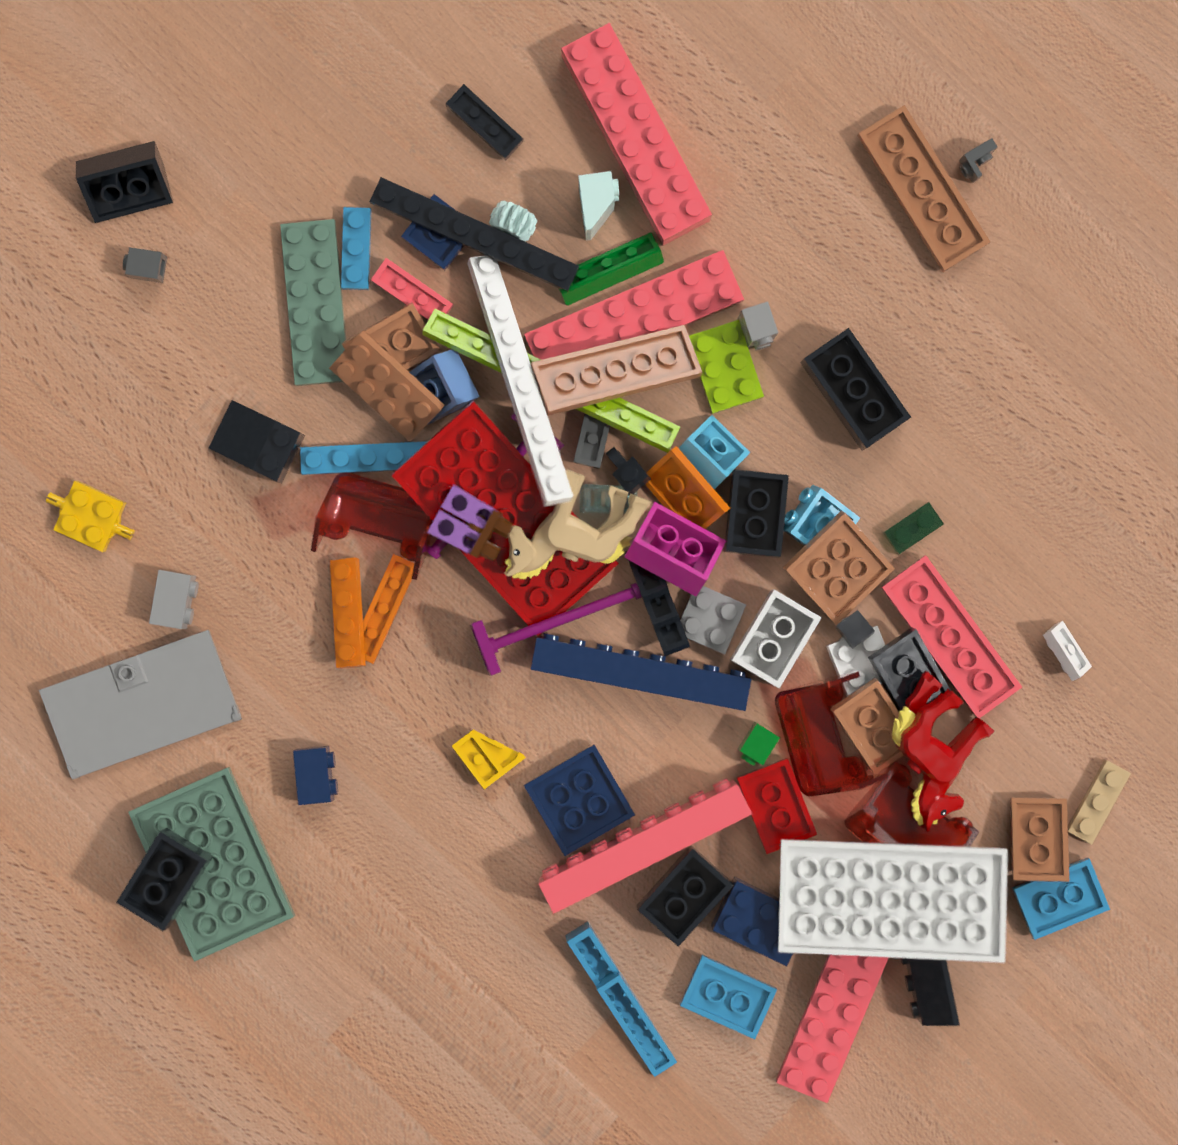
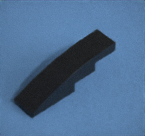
[625,551,690,656]

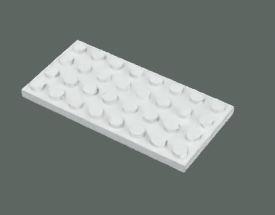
[778,839,1007,963]

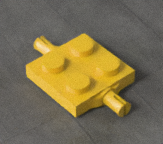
[46,480,135,552]

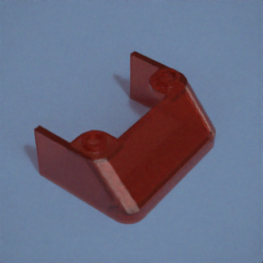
[311,473,433,580]
[775,671,889,797]

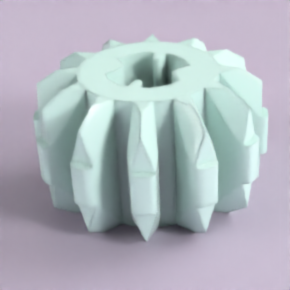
[489,201,537,242]

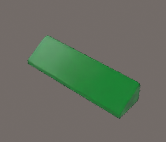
[558,232,664,306]

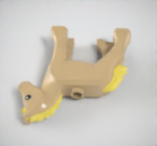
[504,469,651,580]

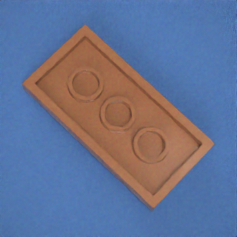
[329,330,445,442]

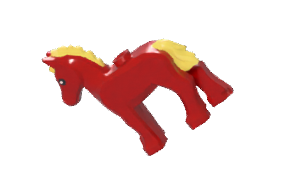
[892,670,995,832]

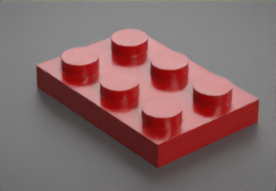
[736,758,818,854]

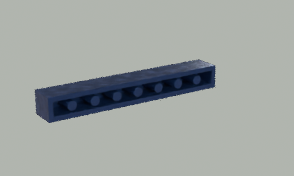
[531,633,752,711]

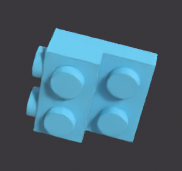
[784,485,860,545]

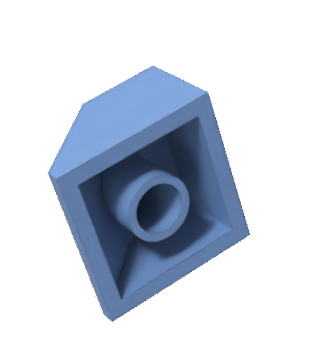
[409,350,480,425]

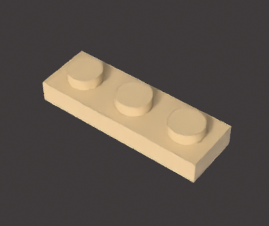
[1068,759,1131,845]

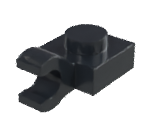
[606,447,651,495]

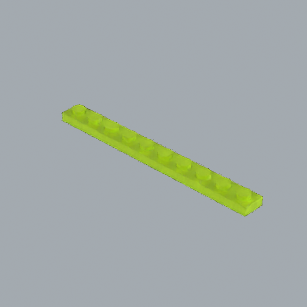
[422,309,680,453]

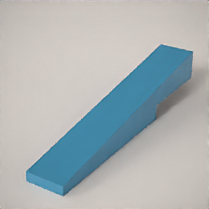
[565,921,677,1077]

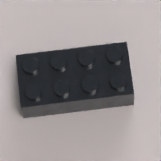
[800,327,911,451]

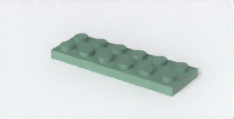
[280,219,346,386]

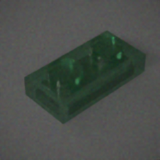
[883,502,944,555]

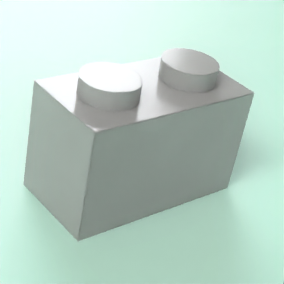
[738,302,778,351]
[149,570,199,629]

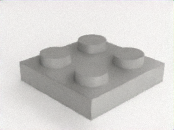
[680,586,746,654]

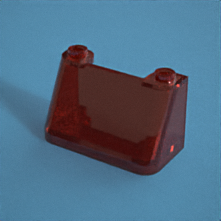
[844,761,979,847]

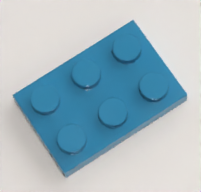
[1012,858,1110,940]
[680,954,777,1039]

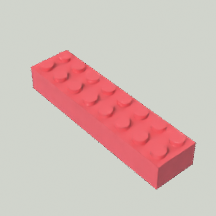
[561,23,712,246]
[539,778,752,914]

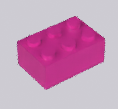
[624,502,726,597]

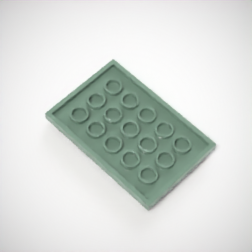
[128,767,296,962]

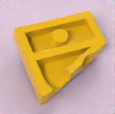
[451,730,526,790]

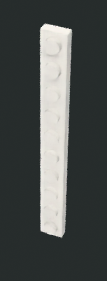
[467,256,573,506]

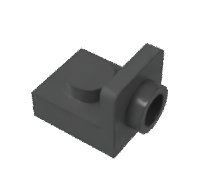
[959,138,997,183]

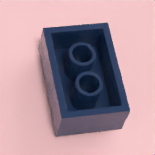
[711,876,793,967]

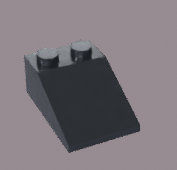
[209,400,305,484]

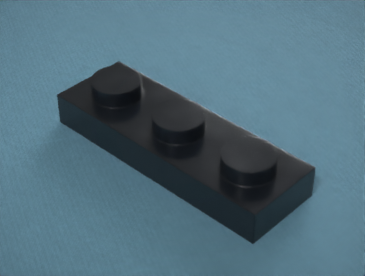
[446,84,524,161]

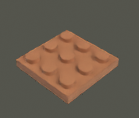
[782,511,895,625]

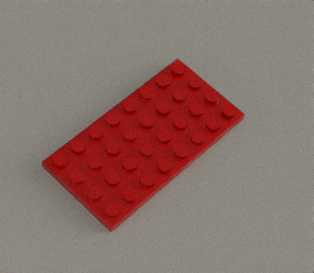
[391,401,619,636]

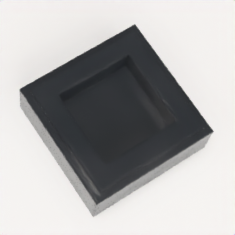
[836,610,875,649]

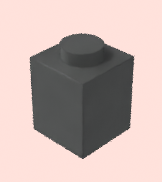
[123,247,167,283]

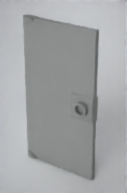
[39,630,242,780]

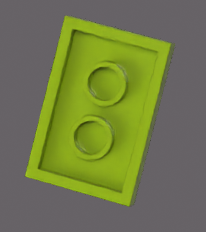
[689,320,764,414]

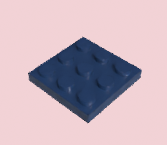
[524,744,635,856]

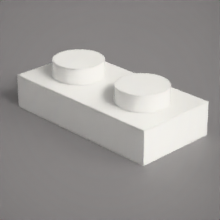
[1043,621,1092,681]

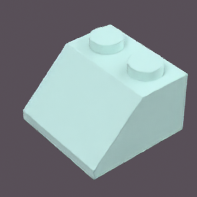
[578,171,619,240]

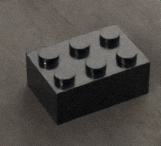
[724,470,789,558]
[116,828,213,932]
[637,845,734,947]

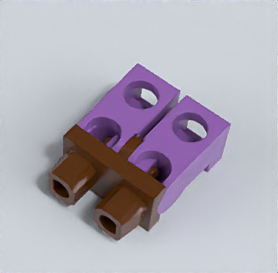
[428,485,514,561]

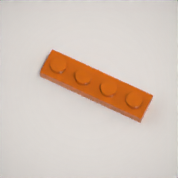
[363,554,419,664]
[330,557,366,669]

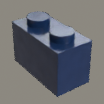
[293,746,338,805]

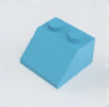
[679,415,751,489]

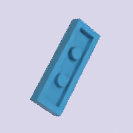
[341,207,372,290]

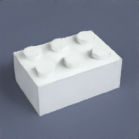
[730,590,821,688]

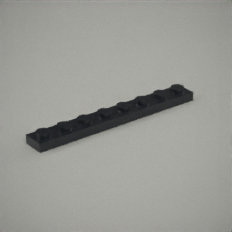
[369,177,579,292]

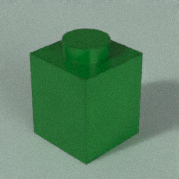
[738,722,780,766]

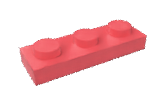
[371,258,454,320]

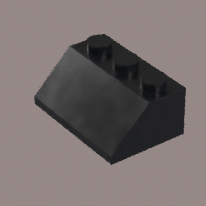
[76,141,173,223]
[900,958,960,1026]

